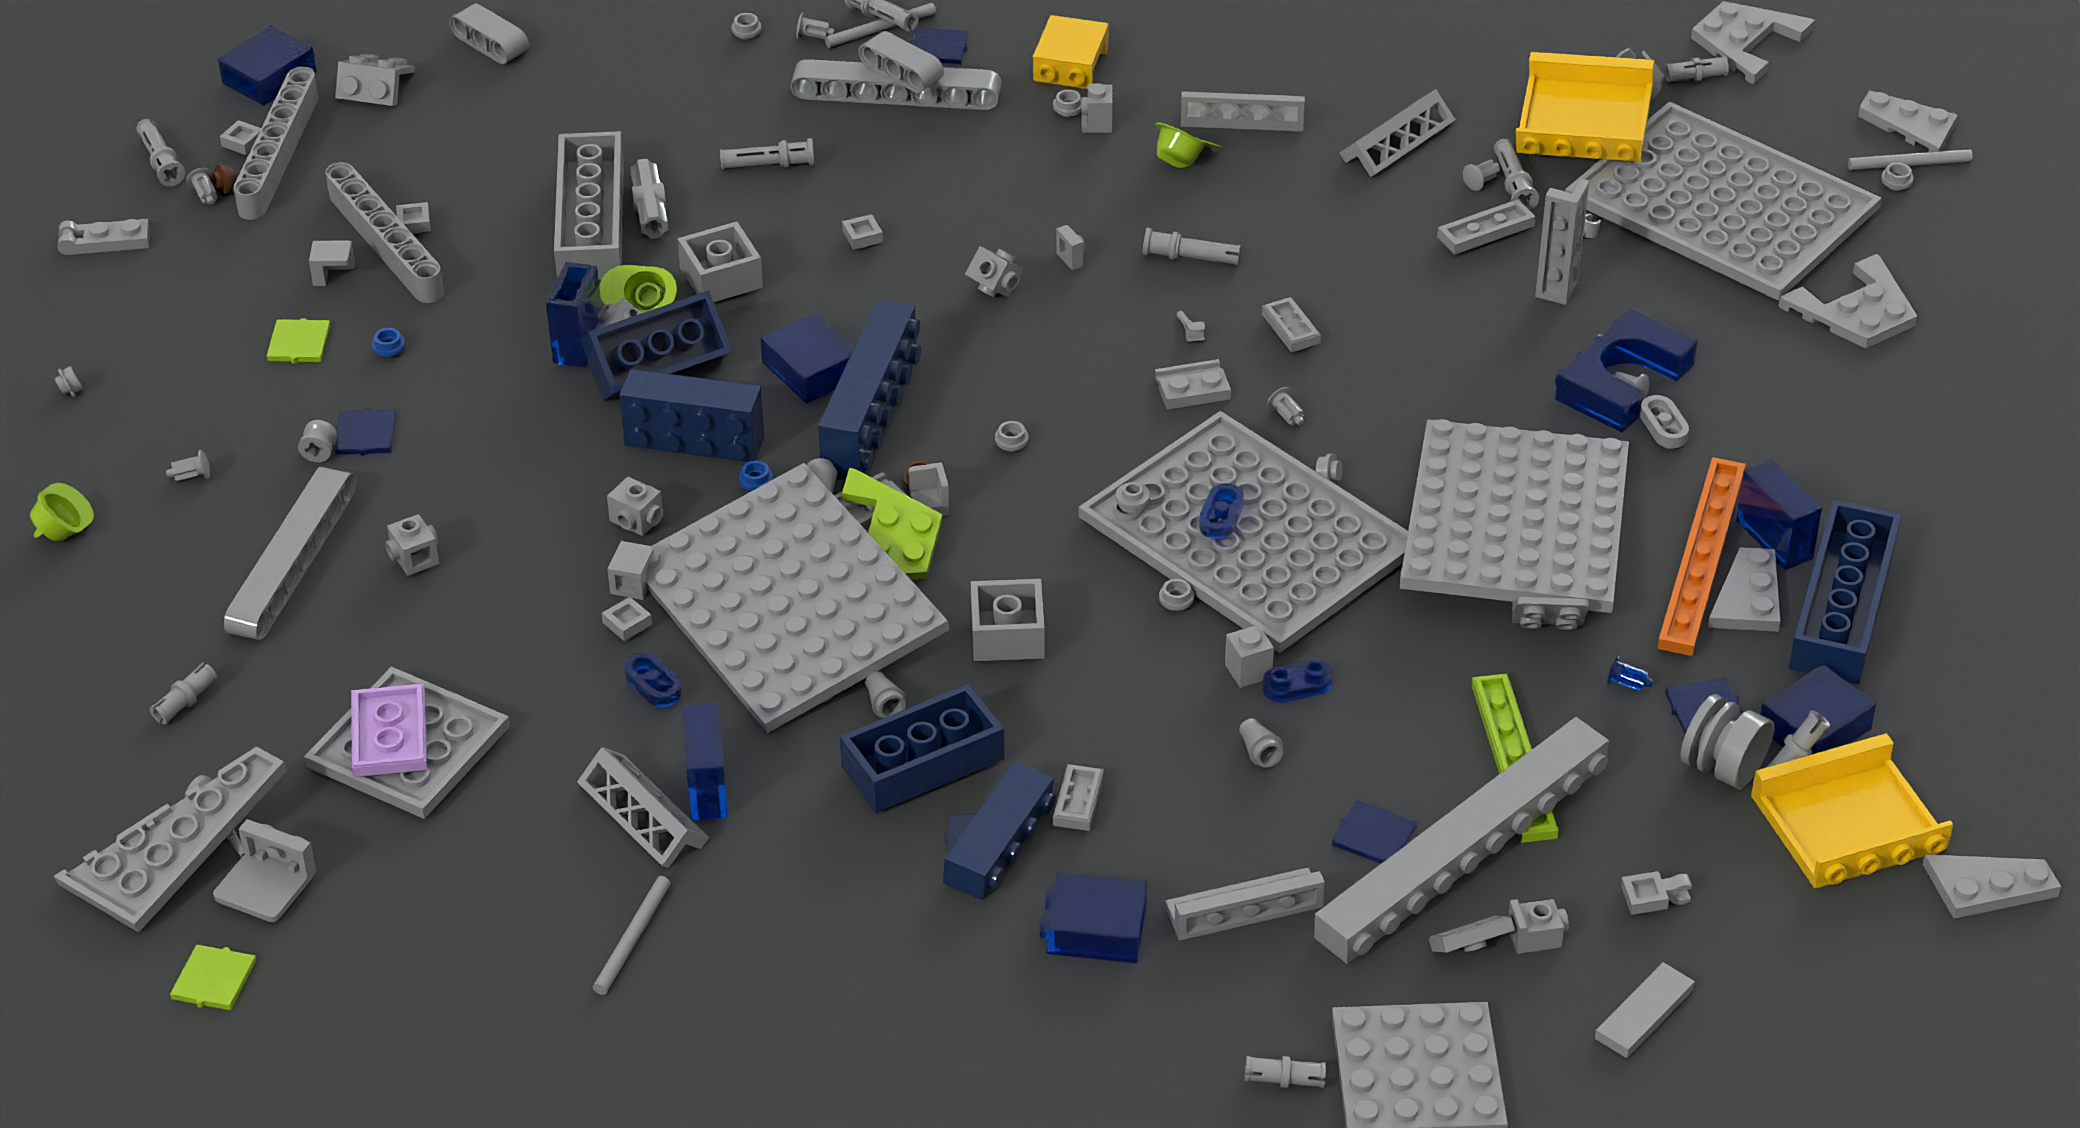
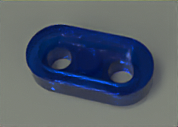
[1199,483,1244,540]
[624,652,682,707]
[1263,660,1333,703]

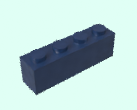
[943,761,1056,900]

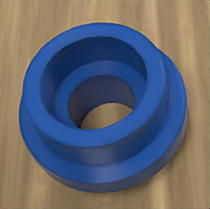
[372,328,405,357]
[739,461,773,491]

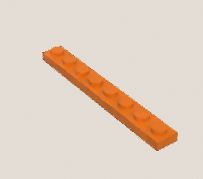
[1657,457,1746,656]

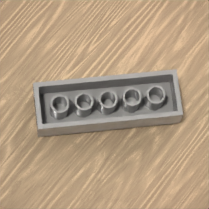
[554,131,624,281]

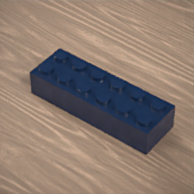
[818,299,921,481]
[1789,500,1902,684]

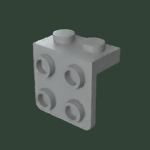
[335,54,415,106]
[1512,597,1589,630]
[213,819,317,922]

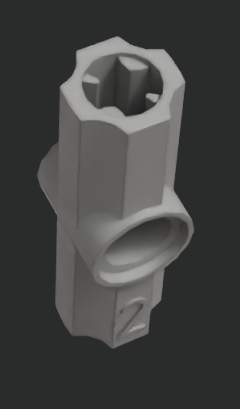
[630,159,668,239]

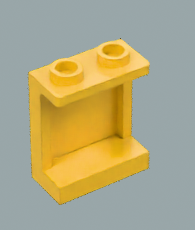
[1033,15,1109,89]

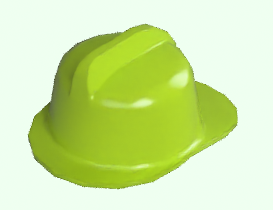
[1155,123,1222,168]
[599,265,677,313]
[30,483,94,542]

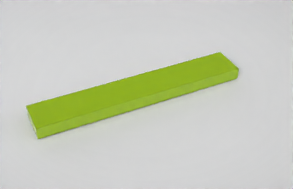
[1472,674,1558,843]

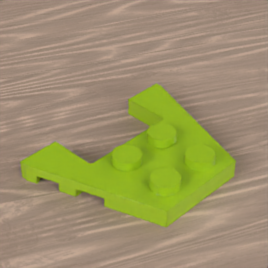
[842,468,942,580]

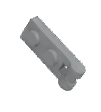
[58,219,150,255]

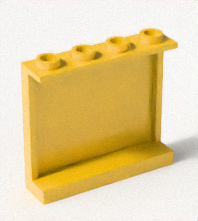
[1516,52,1654,162]
[1751,733,1953,889]

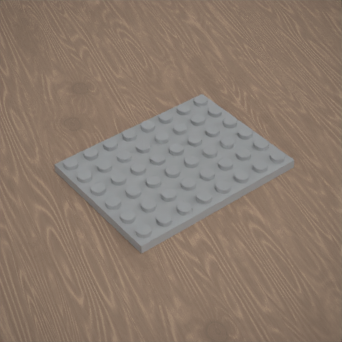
[1565,102,1882,301]
[1079,411,1408,653]
[1400,419,1629,613]
[646,463,950,733]

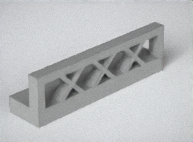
[1339,89,1456,177]
[1181,92,1305,132]
[1535,178,1589,305]
[577,747,709,868]
[1165,868,1325,941]

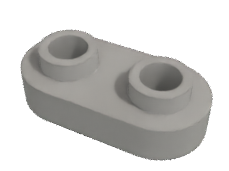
[1640,395,1689,449]

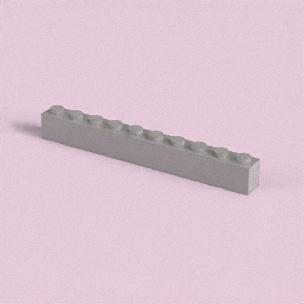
[1314,717,1609,964]

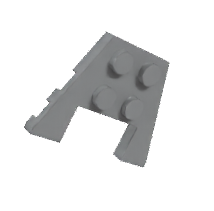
[1691,1,1815,85]
[1778,254,1917,348]

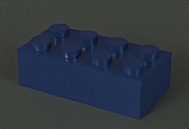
[580,290,733,401]
[619,369,765,462]
[840,684,1005,813]

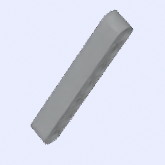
[790,59,1002,110]
[234,67,318,220]
[325,162,444,303]
[224,467,356,640]

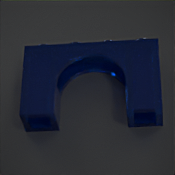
[1555,308,1698,433]

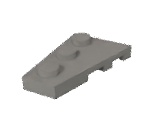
[1858,90,1958,152]
[1708,547,1780,632]
[1923,854,2061,919]

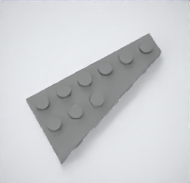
[53,746,288,932]

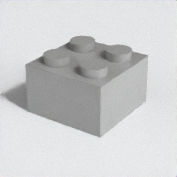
[677,221,763,303]
[970,579,1045,661]

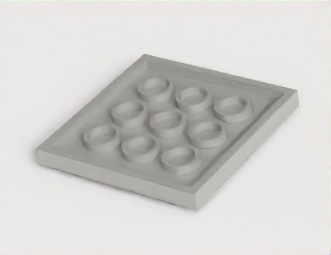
[304,666,510,819]
[1332,1002,1508,1128]

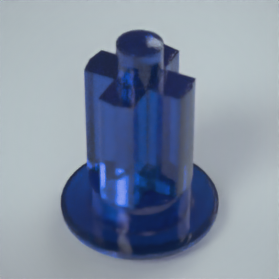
[1607,655,1654,691]

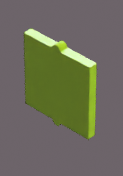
[267,318,331,364]
[170,944,257,1011]

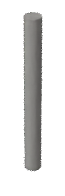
[825,3,936,48]
[1848,149,1973,170]
[593,876,671,995]

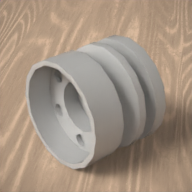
[1680,694,1774,790]

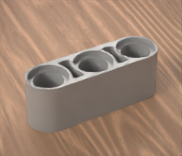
[449,4,529,64]
[858,31,944,93]

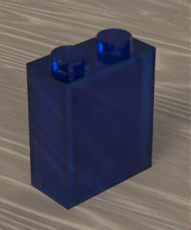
[218,26,317,106]
[546,261,602,367]
[760,312,854,404]
[1736,459,1822,570]
[1760,664,1876,755]
[682,703,728,821]
[1040,872,1147,963]

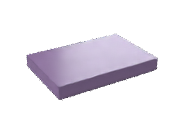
[351,683,427,777]

